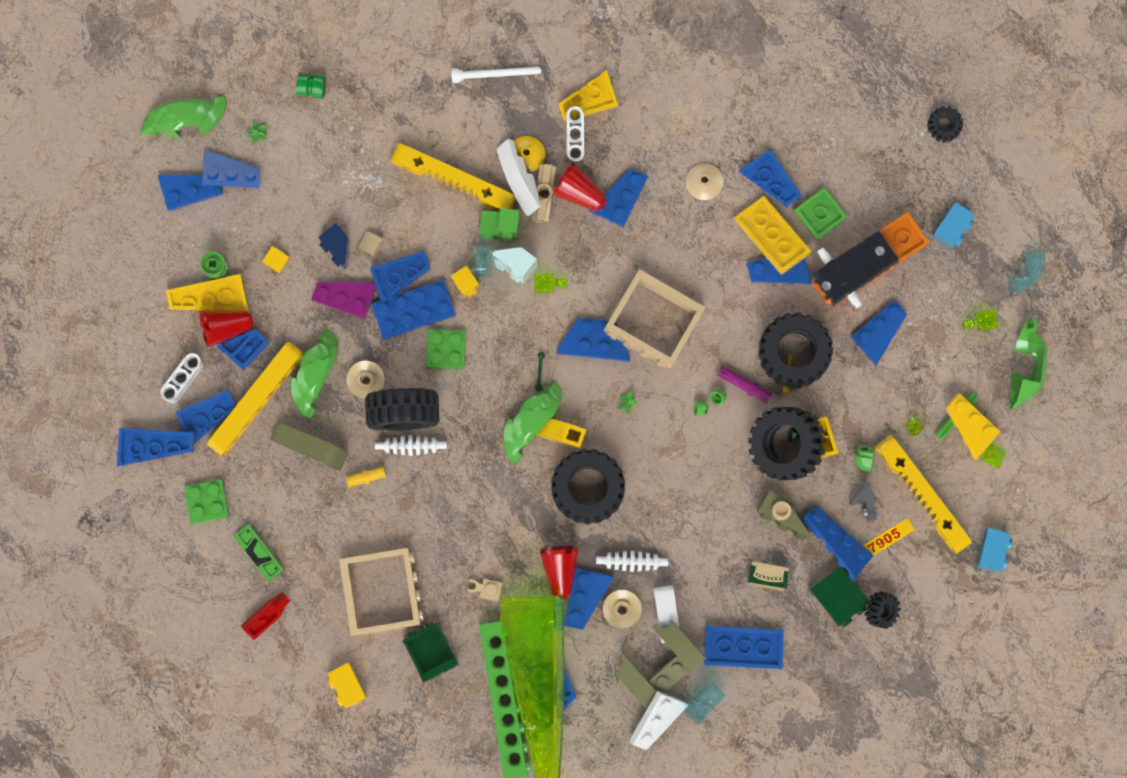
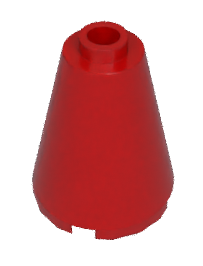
[553,163,607,212]
[199,309,254,347]
[540,546,579,599]

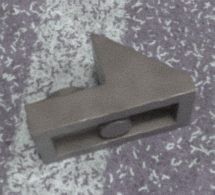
[849,481,877,523]

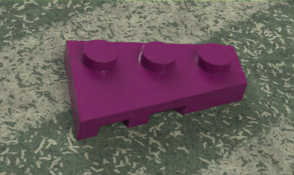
[311,282,376,319]

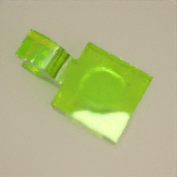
[534,273,567,294]
[962,309,999,333]

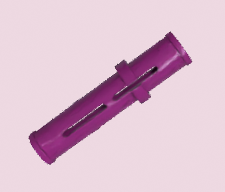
[716,365,772,404]

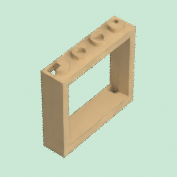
[604,269,706,369]
[339,548,424,637]

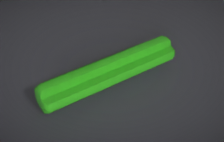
[935,392,978,440]

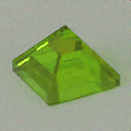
[981,444,1007,469]

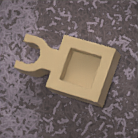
[467,579,503,602]

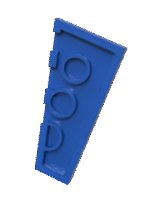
[117,428,195,466]
[802,505,874,581]

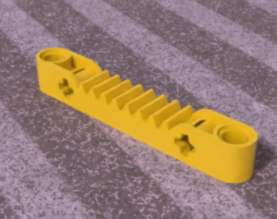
[389,143,517,212]
[874,435,972,555]

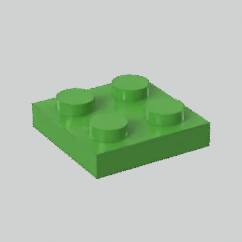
[794,187,847,241]
[426,329,466,370]
[184,479,229,525]

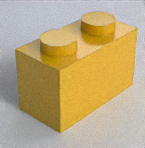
[327,663,367,709]

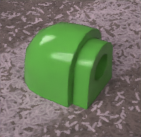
[854,446,875,473]

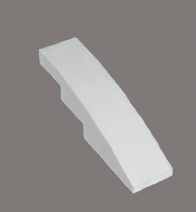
[497,139,541,216]

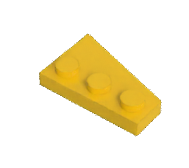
[558,70,618,123]
[945,393,1000,460]

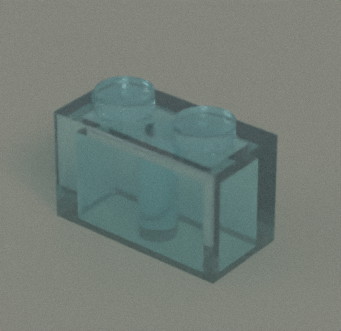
[684,682,726,724]

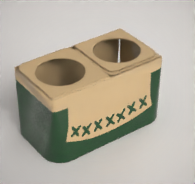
[747,561,789,591]

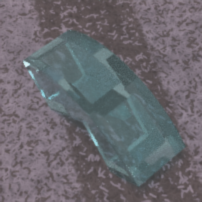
[1008,251,1046,297]

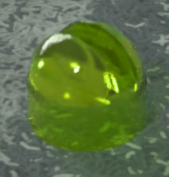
[906,418,923,436]

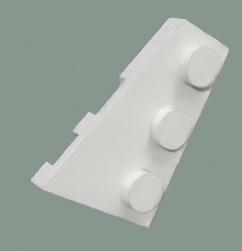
[629,691,689,750]

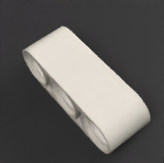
[565,106,584,162]
[160,353,204,404]
[653,585,679,643]

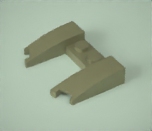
[614,620,706,709]

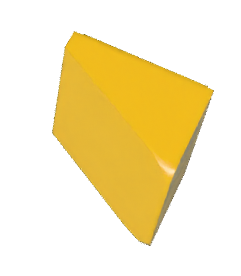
[262,246,290,273]

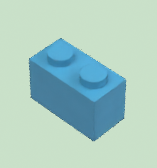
[933,202,975,249]
[977,528,1013,573]

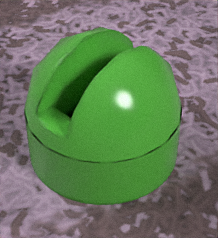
[710,389,727,405]
[694,400,709,416]

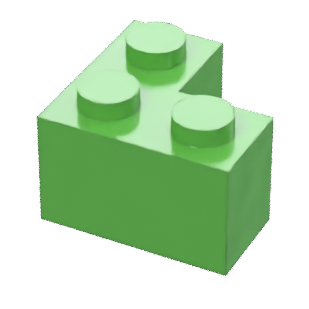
[479,208,520,243]

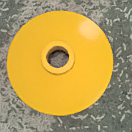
[514,136,546,173]

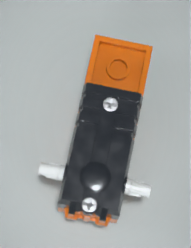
[811,212,929,310]

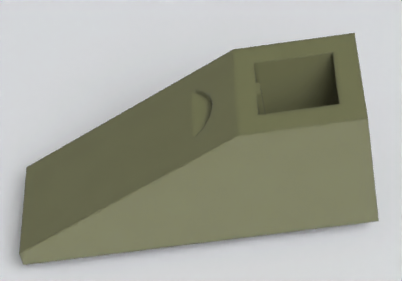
[757,491,811,541]

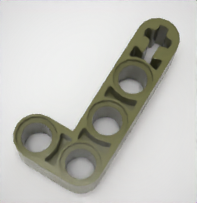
[270,422,348,471]

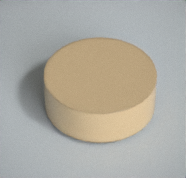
[772,501,791,521]

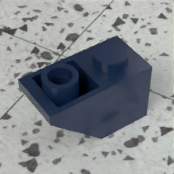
[318,223,350,269]

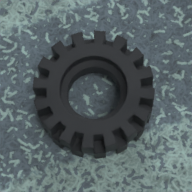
[927,106,963,143]
[864,591,901,629]

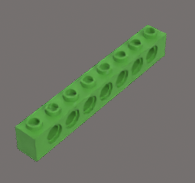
[479,621,531,778]

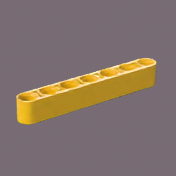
[207,341,304,457]

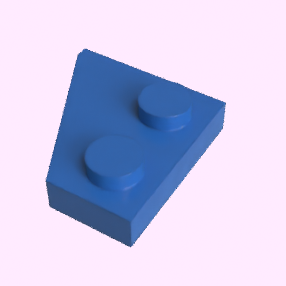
[216,329,270,371]

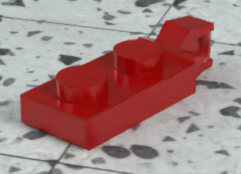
[241,592,290,640]

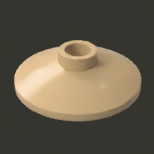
[685,163,723,200]
[346,361,385,399]
[603,590,642,629]

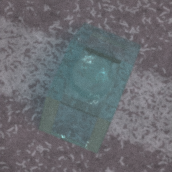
[471,247,492,277]

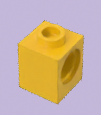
[451,265,480,298]

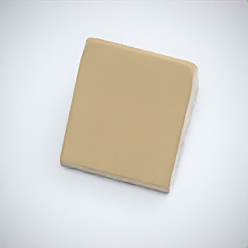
[357,231,383,256]

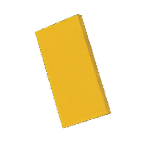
[734,196,811,275]

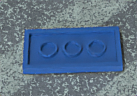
[371,280,456,340]
[704,626,784,669]

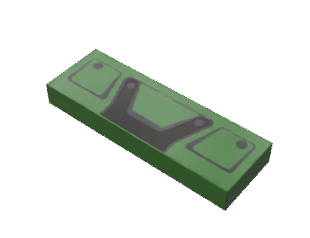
[234,524,284,582]

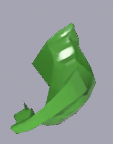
[140,96,227,138]
[1009,318,1047,410]
[290,329,339,420]
[503,380,563,464]

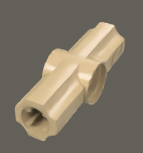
[532,164,556,224]

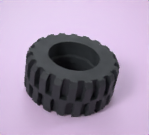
[758,312,833,388]
[365,388,440,431]
[748,406,826,480]
[551,449,625,525]

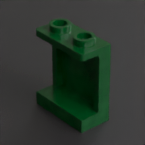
[809,566,868,627]
[402,622,458,683]

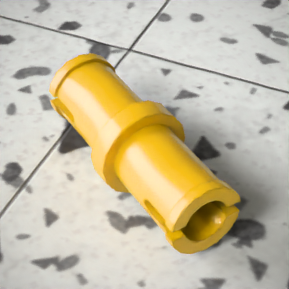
[345,466,386,488]

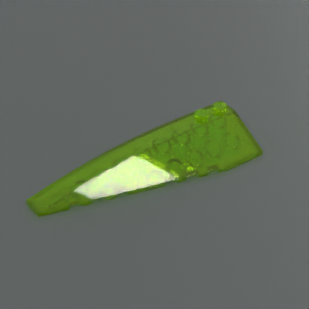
[501,596,564,778]

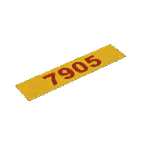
[863,518,915,555]

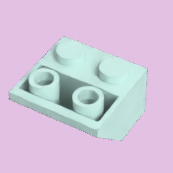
[492,247,537,284]

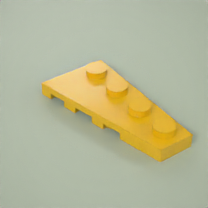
[166,274,249,311]

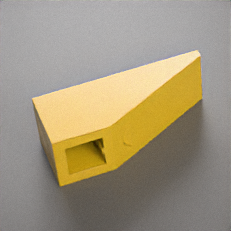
[536,419,586,450]

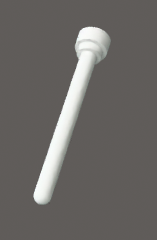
[451,67,542,83]

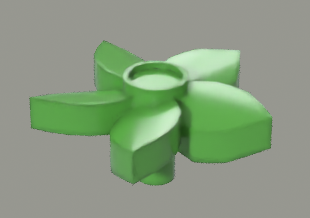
[245,121,267,144]
[618,391,638,414]

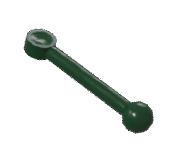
[535,352,545,392]

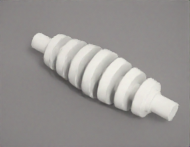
[375,435,447,456]
[596,551,668,572]

